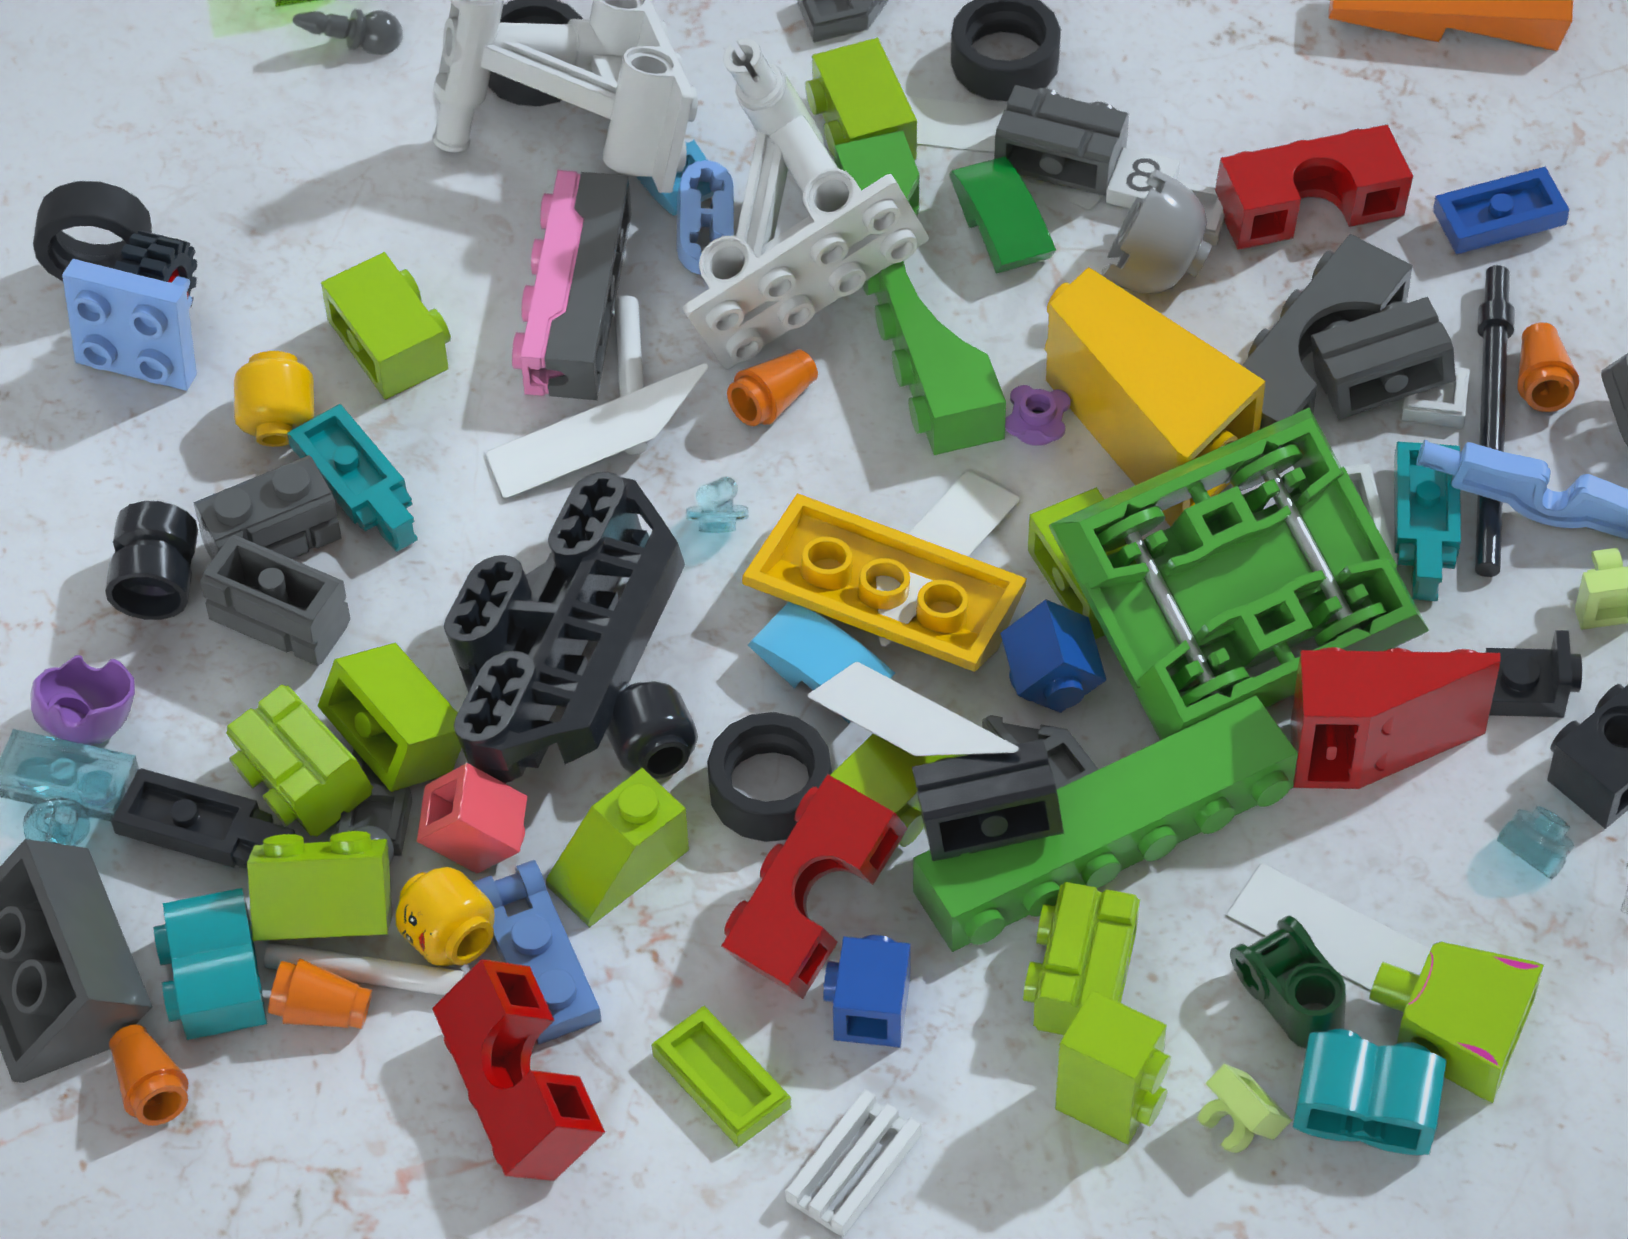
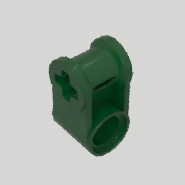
[1230,916,1346,1049]

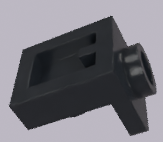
[1485,630,1582,718]

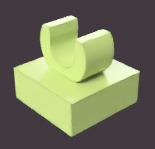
[1575,548,1628,630]
[1197,1064,1292,1153]

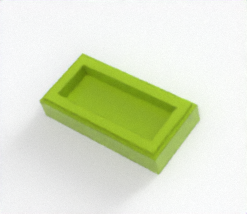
[651,1006,791,1148]

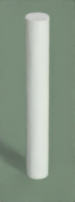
[614,296,647,454]
[264,942,466,996]

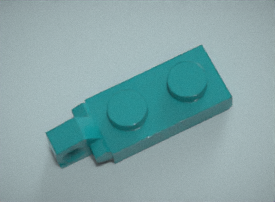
[287,404,418,552]
[1394,442,1461,601]

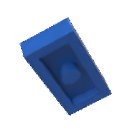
[1433,166,1570,254]

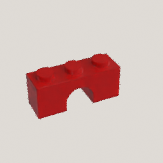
[1215,124,1413,250]
[721,774,908,999]
[432,959,605,1181]

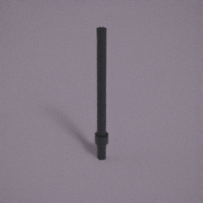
[1475,265,1515,577]

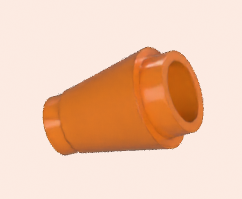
[1517,323,1579,412]
[727,349,818,426]
[268,958,372,1029]
[109,1025,189,1126]

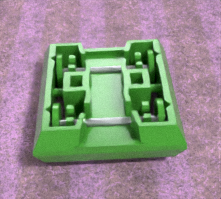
[1049,408,1429,740]

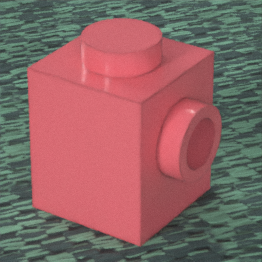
[416,763,527,874]

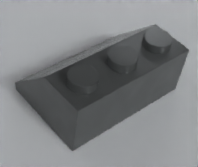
[0,839,153,1083]

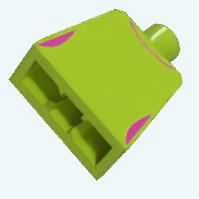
[1369,942,1544,1103]

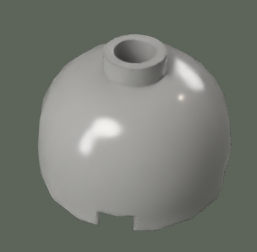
[1101,169,1212,293]

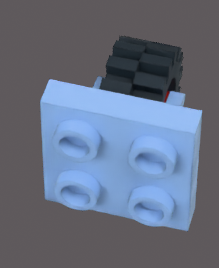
[62,231,197,391]

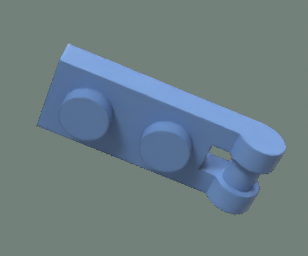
[472,860,601,1045]

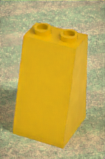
[1045,267,1266,526]

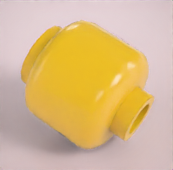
[234,351,314,447]

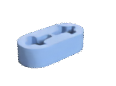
[677,160,734,275]

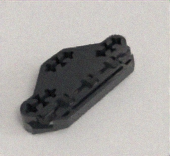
[444,472,685,784]

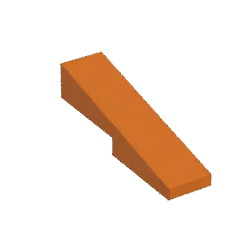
[1328,0,1573,51]

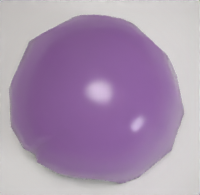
[30,655,135,745]

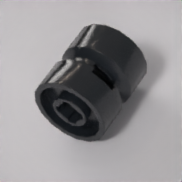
[105,501,198,620]

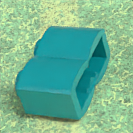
[153,888,267,1040]
[1292,1029,1446,1155]

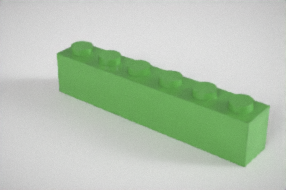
[913,695,1298,952]

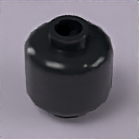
[606,681,698,779]

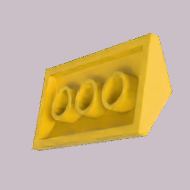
[742,493,1027,672]

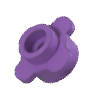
[1005,385,1071,446]

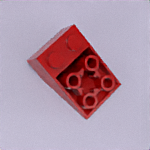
[1290,647,1501,789]

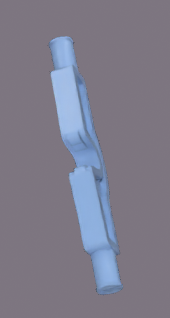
[1416,440,1628,539]

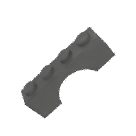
[1242,234,1413,429]

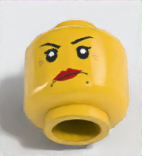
[396,867,495,967]

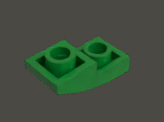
[949,156,1056,274]

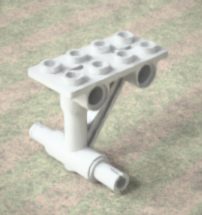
[432,0,698,193]
[683,38,929,369]

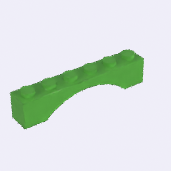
[834,130,1006,455]

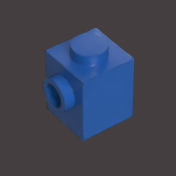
[1000,599,1107,713]
[823,935,911,1048]

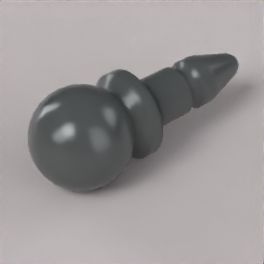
[292,9,403,55]

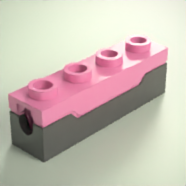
[512,170,632,400]

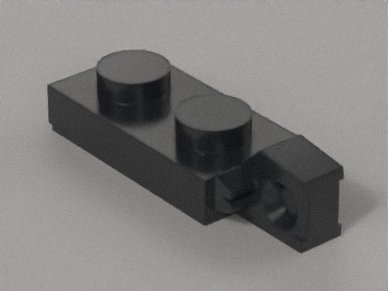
[111,768,295,869]

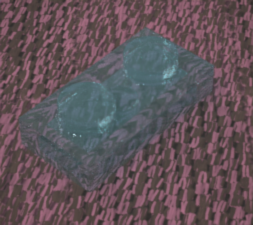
[0,729,139,822]

